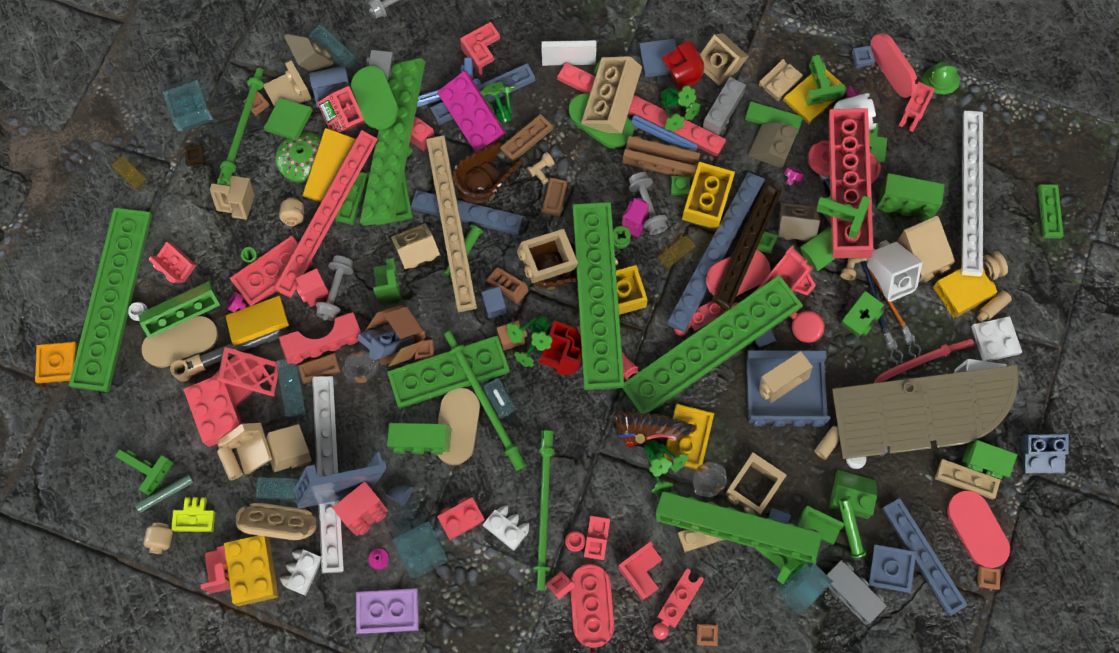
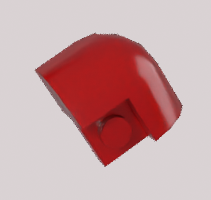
[662,41,704,91]
[539,320,582,375]

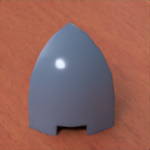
[385,485,414,507]

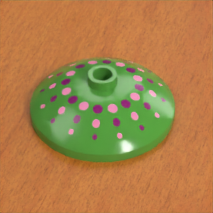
[276,132,322,183]

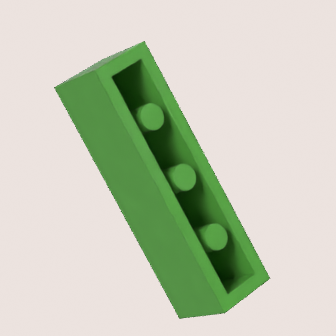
[138,281,220,339]

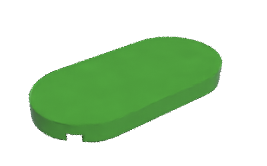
[351,66,399,130]
[569,93,634,149]

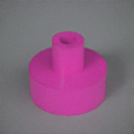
[844,85,861,99]
[784,167,804,186]
[226,292,247,312]
[368,549,390,570]

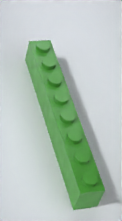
[656,492,822,564]

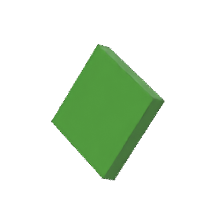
[264,98,313,141]

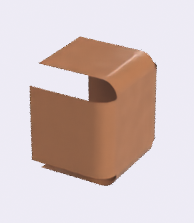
[364,306,425,367]

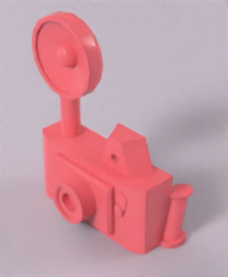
[752,246,825,343]

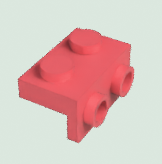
[149,242,196,283]

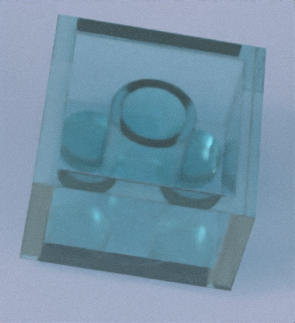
[163,80,214,133]
[392,521,449,579]
[780,563,833,615]

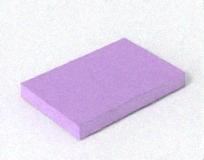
[356,588,419,634]

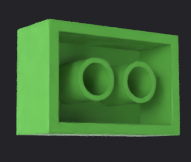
[876,173,945,220]

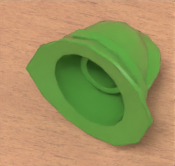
[921,62,961,95]

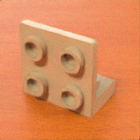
[263,60,311,107]
[218,423,272,475]

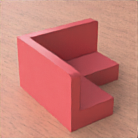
[460,22,500,76]
[618,541,662,601]
[200,546,230,593]

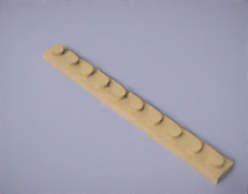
[426,135,477,313]

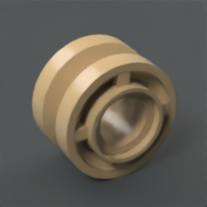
[983,251,1008,281]

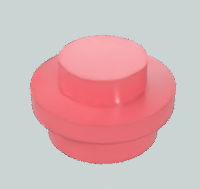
[565,531,585,552]

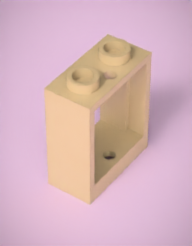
[517,229,578,283]
[759,351,813,403]
[725,453,786,517]

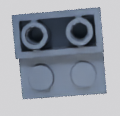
[309,66,350,108]
[358,324,415,359]
[1020,434,1069,473]

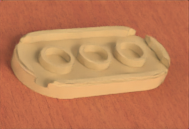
[142,316,219,368]
[438,388,480,465]
[236,503,316,540]

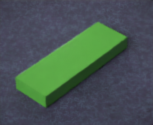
[745,102,803,135]
[335,172,368,225]
[1037,184,1064,239]

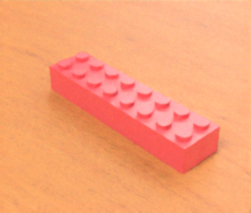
[828,108,873,258]

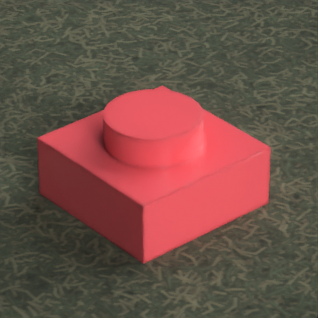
[546,571,575,599]

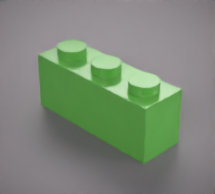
[387,423,452,455]

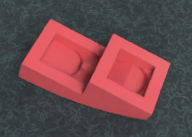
[584,515,610,560]

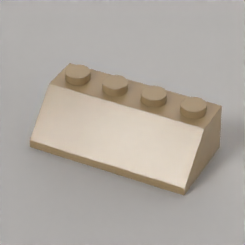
[581,57,642,133]

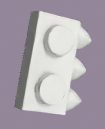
[483,506,529,551]
[280,549,321,596]

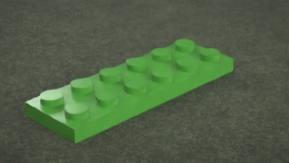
[387,335,510,409]

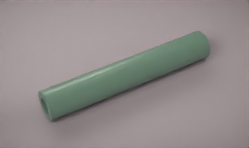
[135,474,194,513]

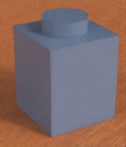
[482,287,507,319]

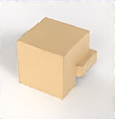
[210,176,255,220]
[266,424,312,472]

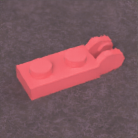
[899,82,935,132]

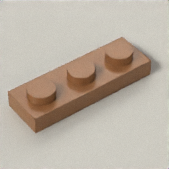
[500,114,553,163]

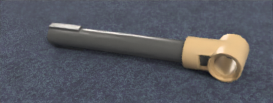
[170,327,289,382]

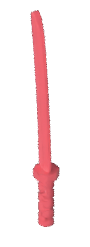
[874,339,974,383]

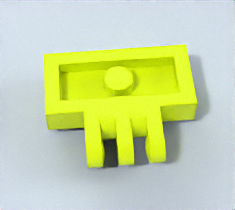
[171,497,215,532]

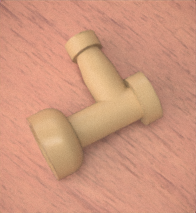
[526,152,555,185]
[840,258,868,280]

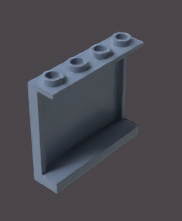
[746,351,830,427]
[294,452,386,509]

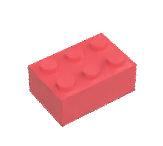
[184,375,243,447]
[332,482,388,536]

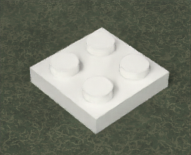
[971,317,1022,361]

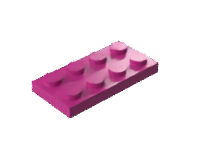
[437,71,506,152]

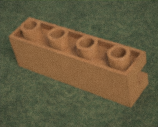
[623,136,700,180]

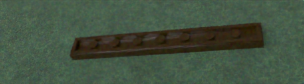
[712,182,782,311]

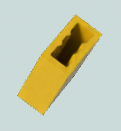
[932,268,997,319]

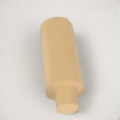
[977,291,1012,322]
[814,425,840,460]
[217,443,243,480]

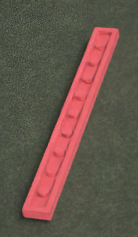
[557,63,726,157]
[274,130,378,298]

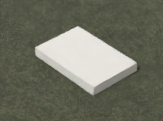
[542,40,596,66]

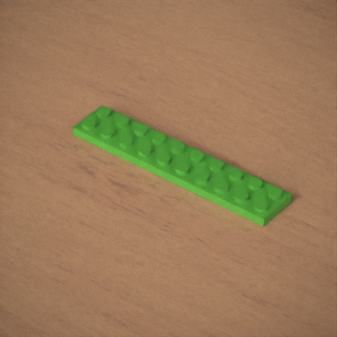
[360,58,425,226]
[573,202,624,390]
[69,208,152,392]
[623,275,803,414]

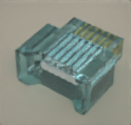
[484,378,515,419]

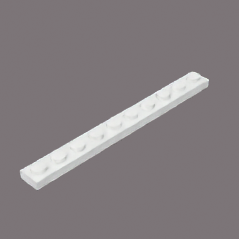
[961,111,983,276]
[312,376,343,573]

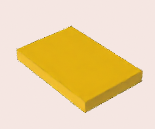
[783,69,847,124]
[225,296,289,346]
[663,404,714,469]

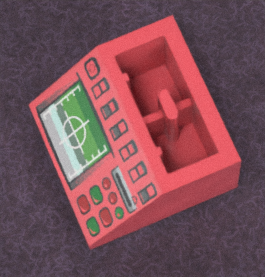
[317,86,365,133]

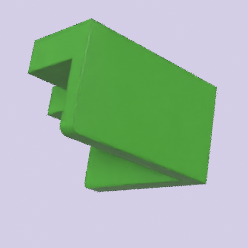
[373,258,401,303]
[797,506,844,545]

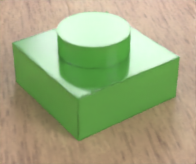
[671,176,690,197]
[756,231,778,254]

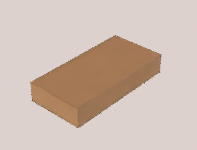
[542,178,568,217]
[298,353,341,384]

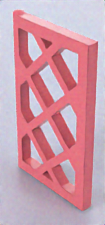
[217,347,280,396]

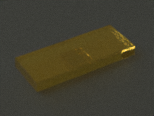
[111,156,147,190]
[657,235,696,269]

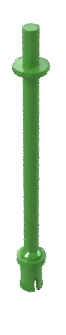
[217,68,264,186]
[444,331,527,471]
[533,430,555,591]

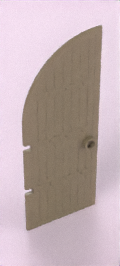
[832,365,1019,459]

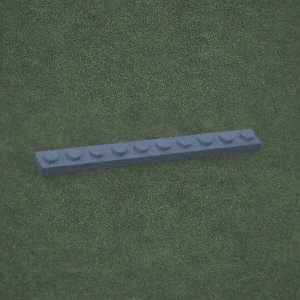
[668,172,765,333]

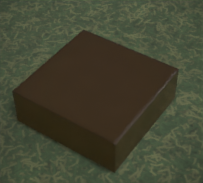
[184,145,206,167]

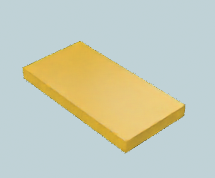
[302,128,356,202]

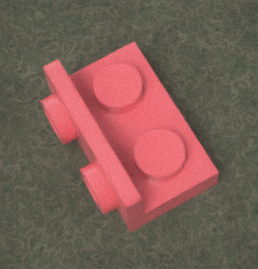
[437,497,485,540]

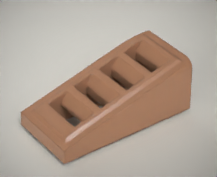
[486,267,528,304]

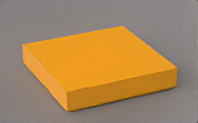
[35,342,77,383]

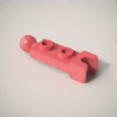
[674,301,738,336]
[653,568,704,640]

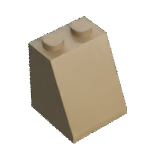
[897,216,955,282]

